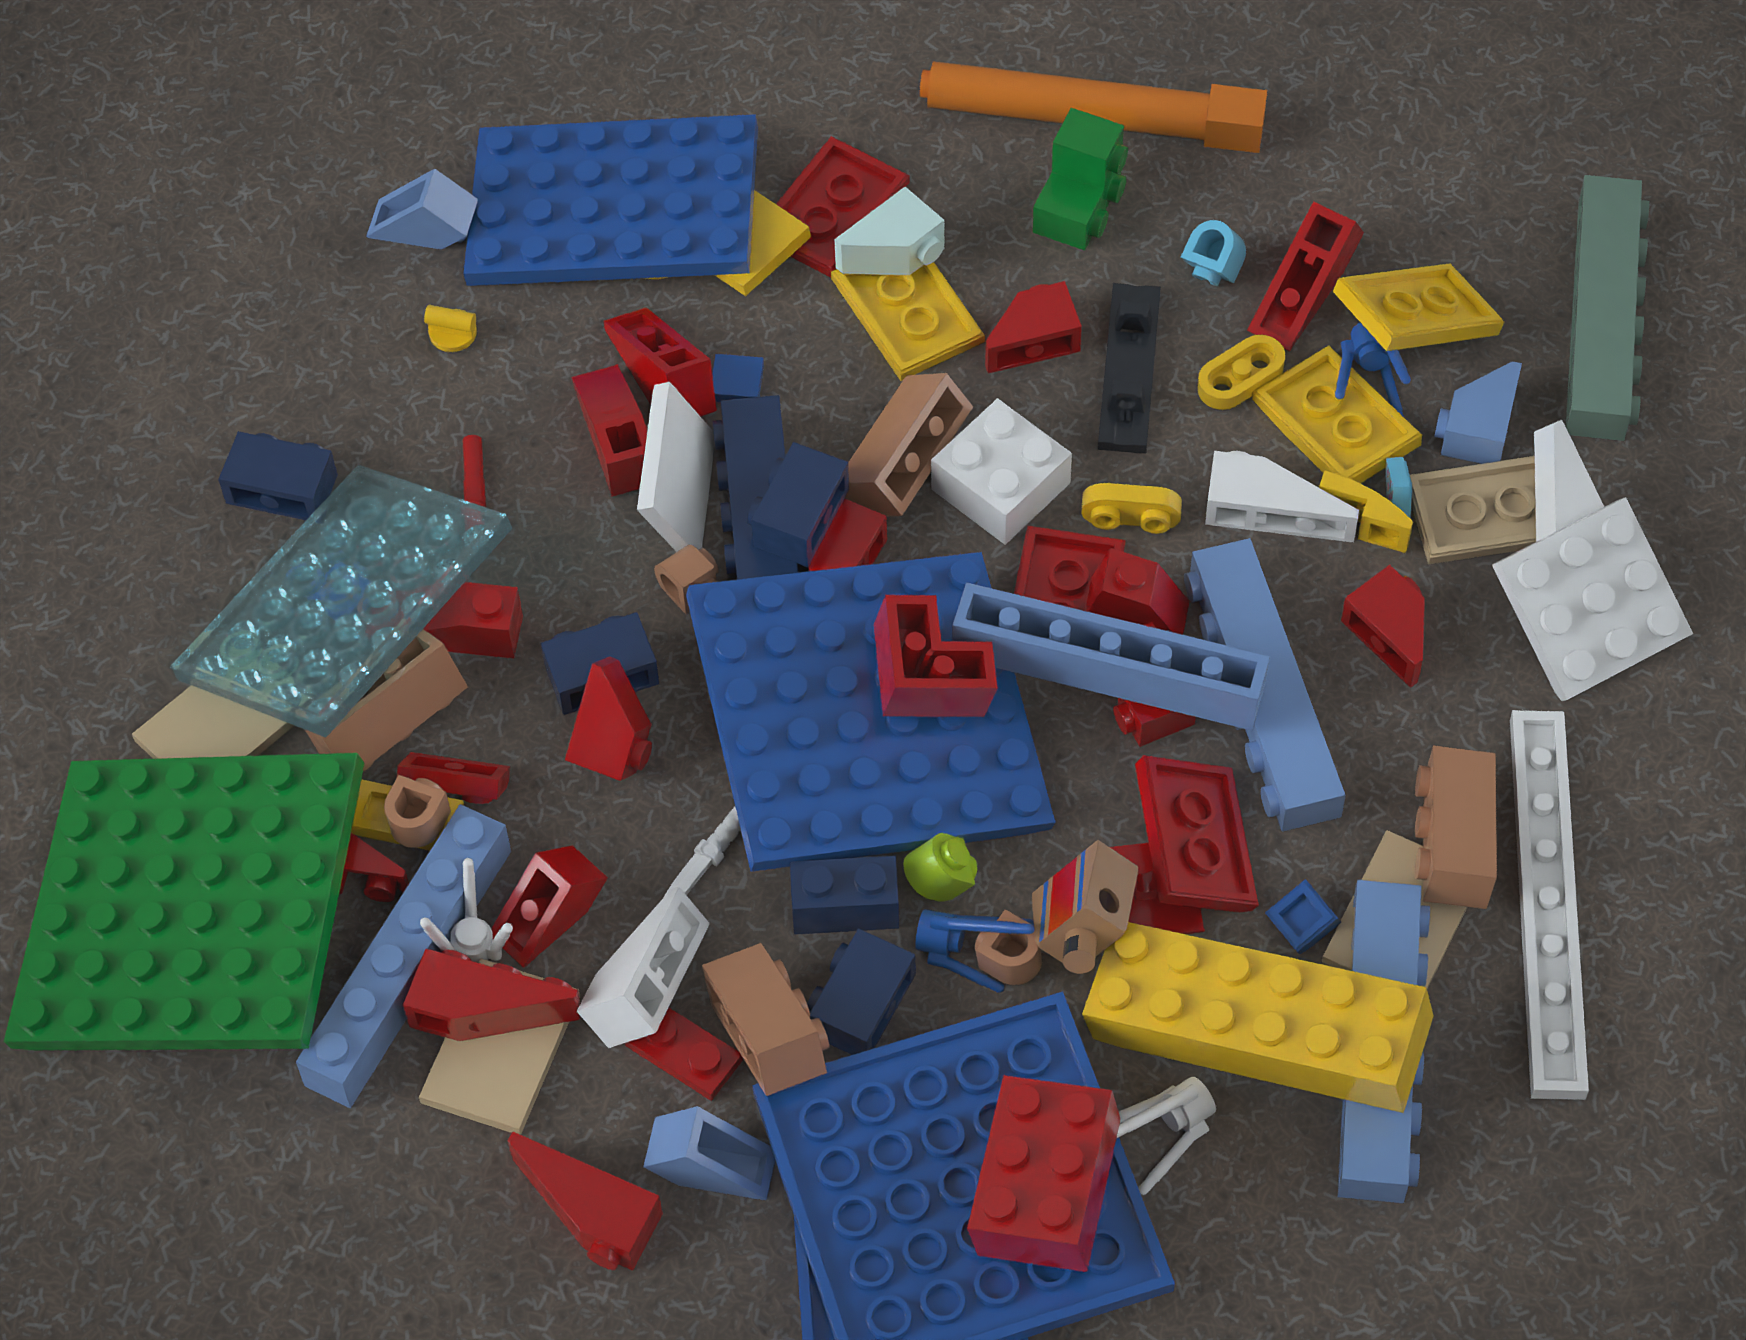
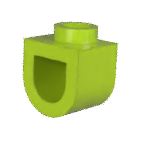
[903,833,977,902]

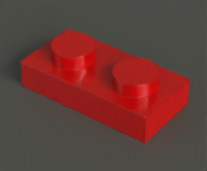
[397,752,510,804]
[625,1007,743,1101]

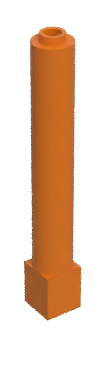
[920,61,1267,153]

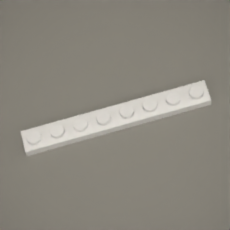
[1510,710,1589,1100]

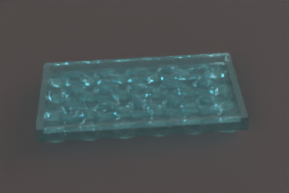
[171,465,512,738]

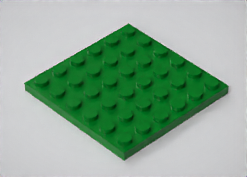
[4,753,365,1051]

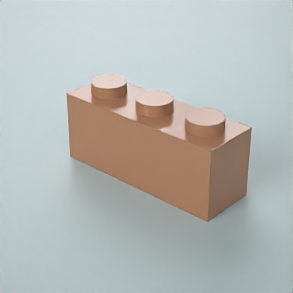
[845,373,973,516]
[298,626,468,772]
[1415,746,1497,909]
[702,943,829,1096]

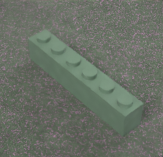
[1565,175,1649,441]

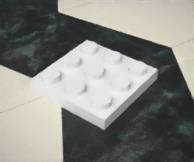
[1492,497,1693,701]

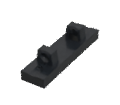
[1098,283,1161,454]

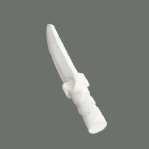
[664,806,741,897]

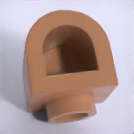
[654,544,718,614]
[384,775,451,848]
[975,910,1042,985]

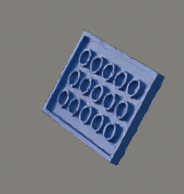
[463,114,758,286]

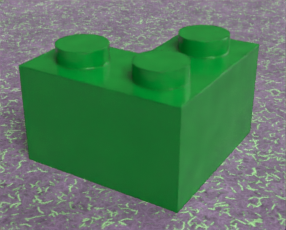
[1033,108,1128,250]

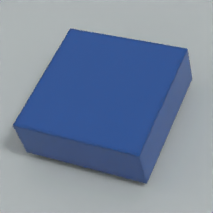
[712,354,764,403]
[1265,879,1341,954]

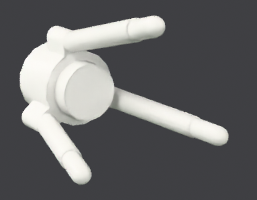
[420,858,513,963]
[1117,1077,1216,1195]

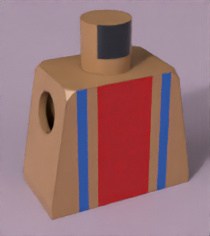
[1032,840,1138,974]

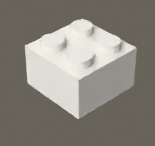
[931,398,1072,545]

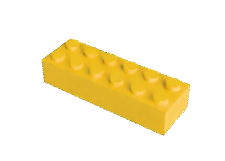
[1082,922,1434,1113]

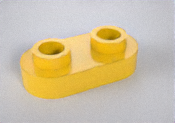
[1197,335,1285,410]
[1081,483,1182,534]

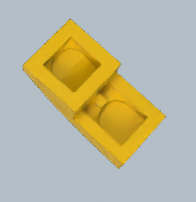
[1319,470,1413,553]

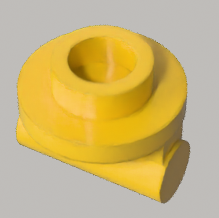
[424,305,477,352]

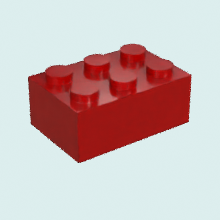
[967,1075,1121,1272]

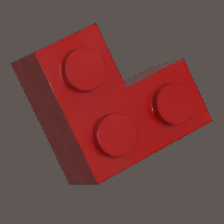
[874,595,998,717]

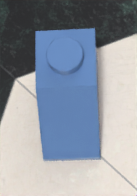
[366,169,478,249]
[1434,362,1522,464]
[644,1106,775,1200]

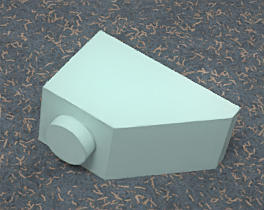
[834,187,944,275]

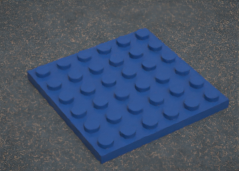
[686,552,1055,872]
[753,991,1175,1340]

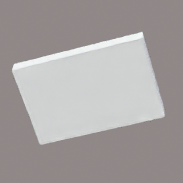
[637,382,715,552]

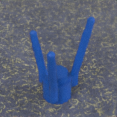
[1335,322,1411,417]
[915,909,1035,993]

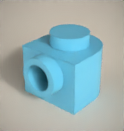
[1181,220,1246,286]

